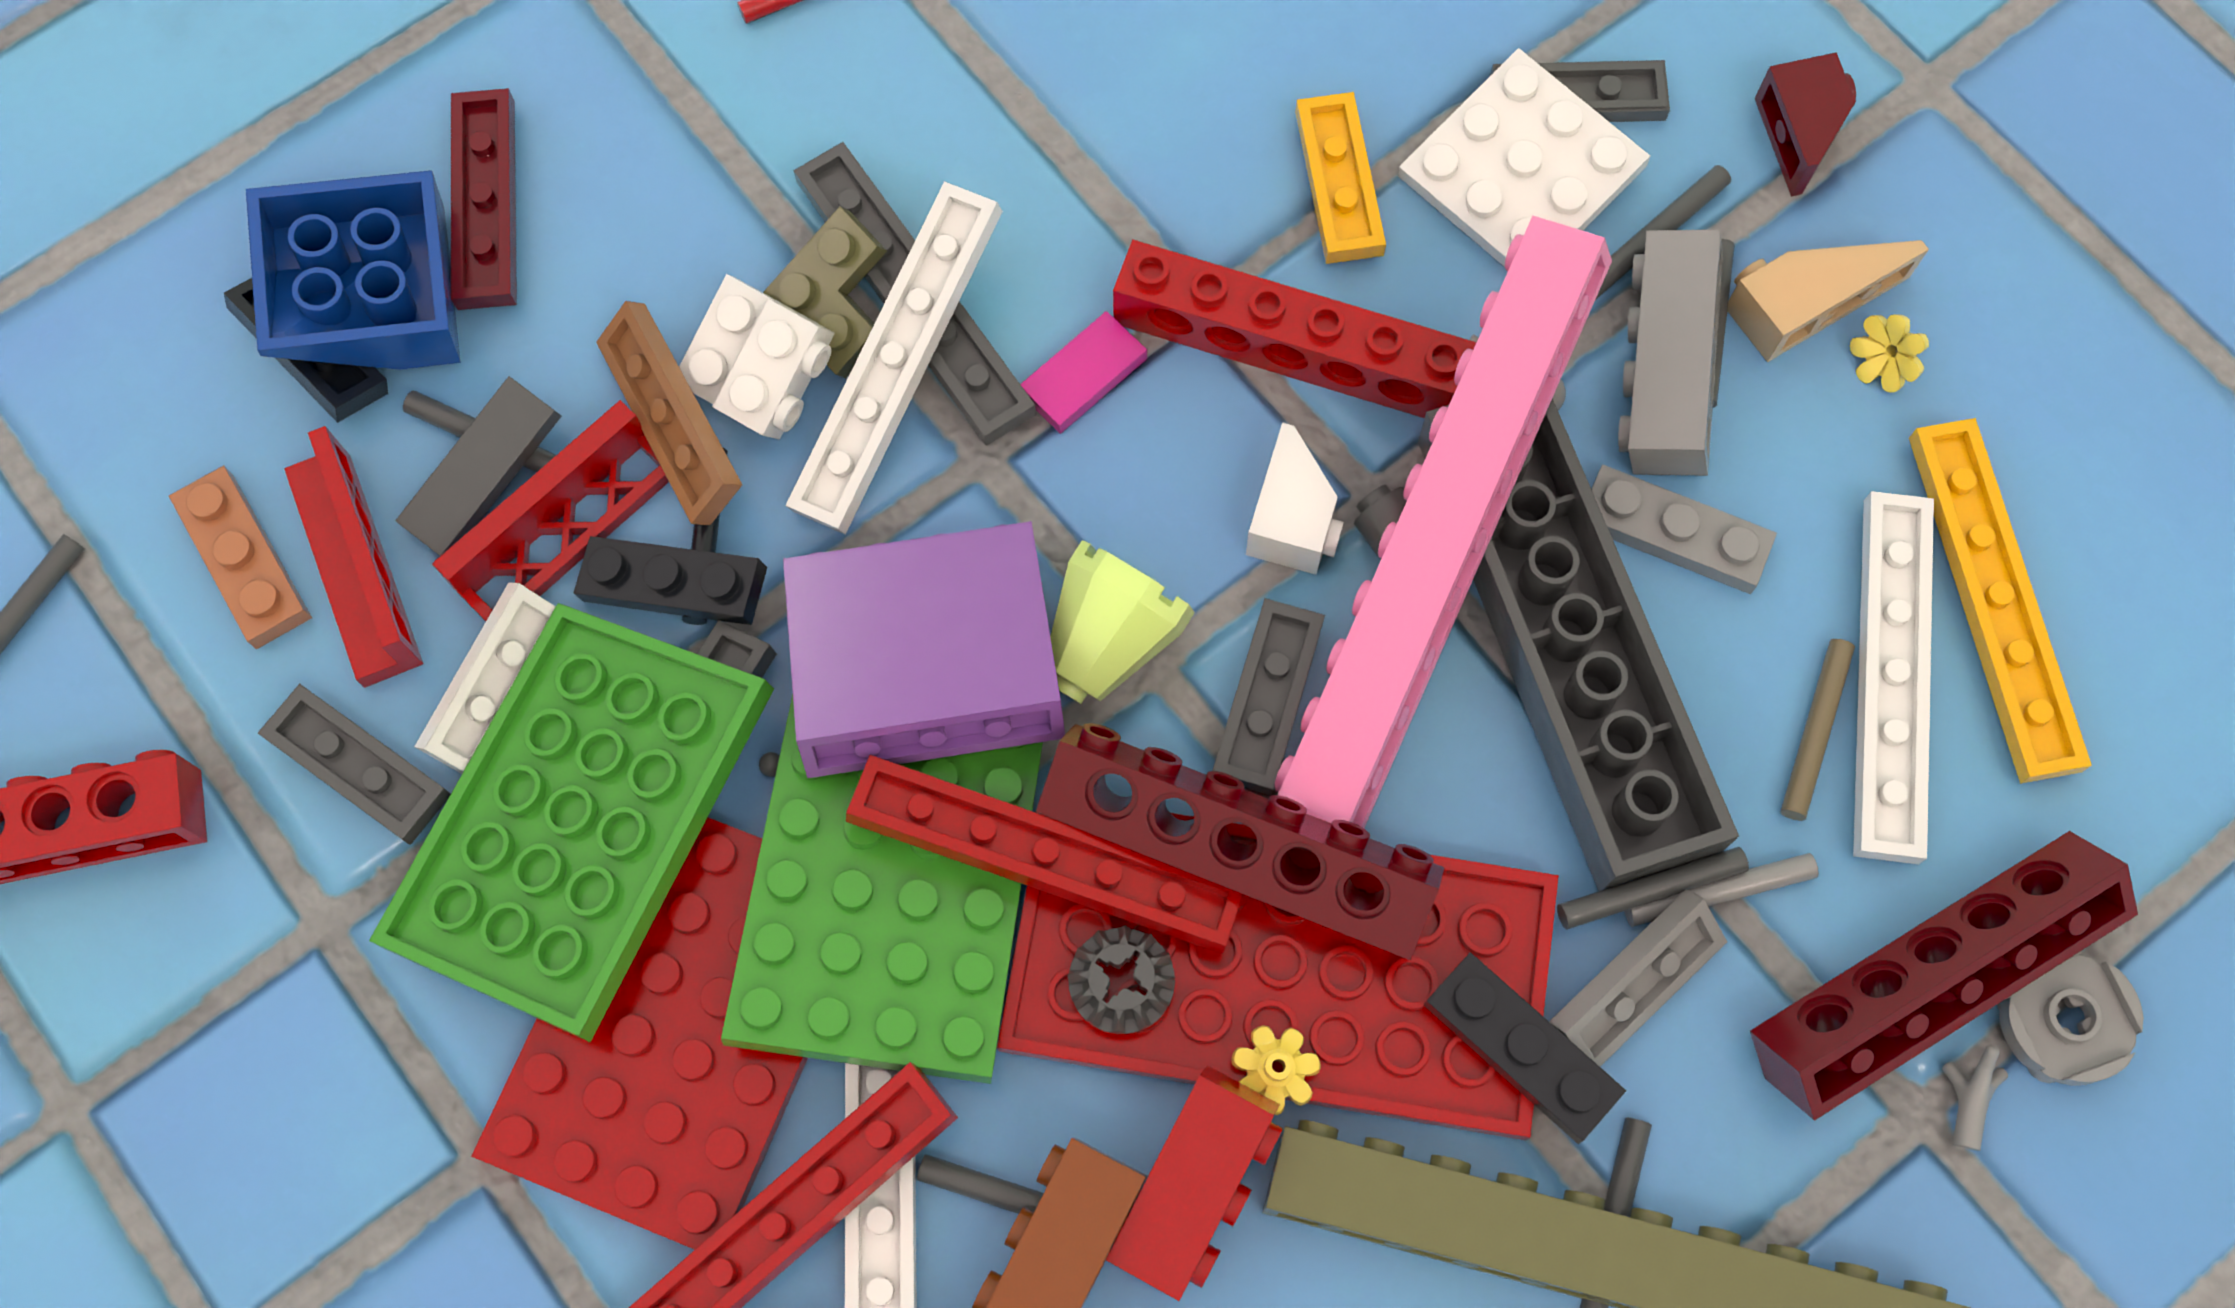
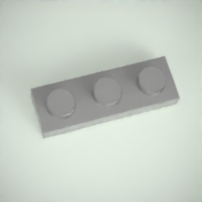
[1591,464,1777,594]
[1549,889,1727,1066]

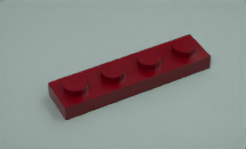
[451,88,517,310]

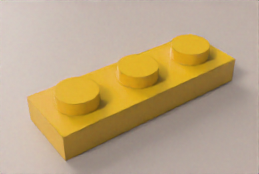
[1295,92,1386,264]

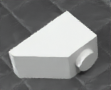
[1246,422,1344,575]

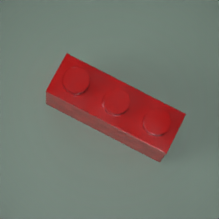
[1106,1066,1283,1301]

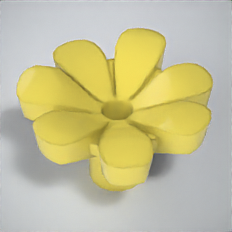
[1850,314,1929,393]
[1231,1025,1321,1115]

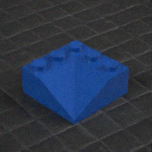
[246,170,461,370]

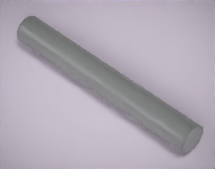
[1624,853,1819,927]

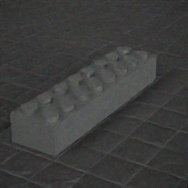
[1418,398,1739,891]

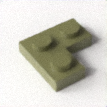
[763,206,887,378]

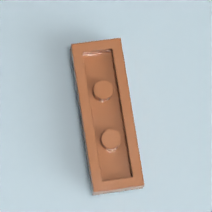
[169,465,312,649]

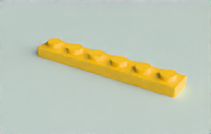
[1909,418,2092,784]

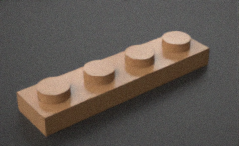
[596,301,742,525]

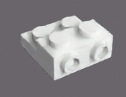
[679,274,835,439]

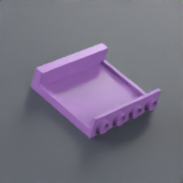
[783,521,1065,778]

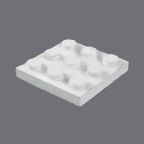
[1398,48,1650,267]

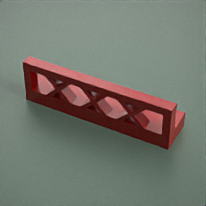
[432,400,669,622]
[284,426,424,688]

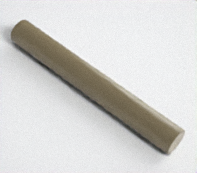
[1780,639,1855,821]

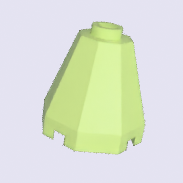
[1050,540,1195,704]

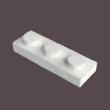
[414,583,556,774]

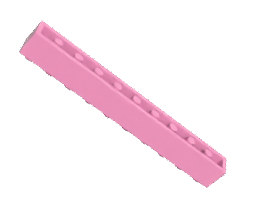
[1275,215,1612,828]

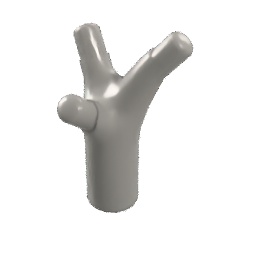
[1942,1045,2008,1151]

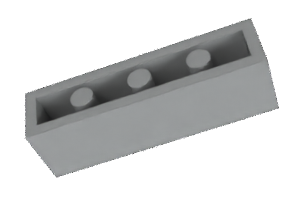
[1618,229,1723,476]

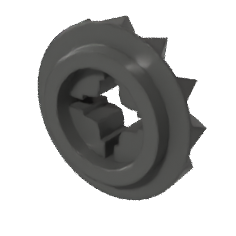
[1068,925,1175,1034]

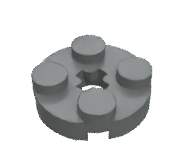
[1997,951,2144,1086]

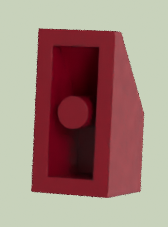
[1754,52,1856,197]

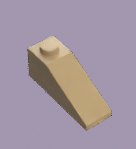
[1727,240,1929,362]

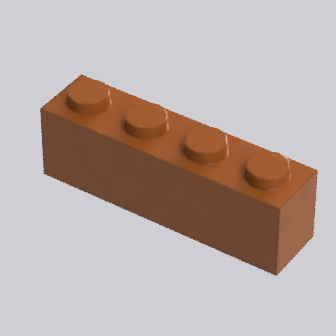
[972,1138,1147,1308]

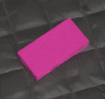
[1020,311,1147,434]

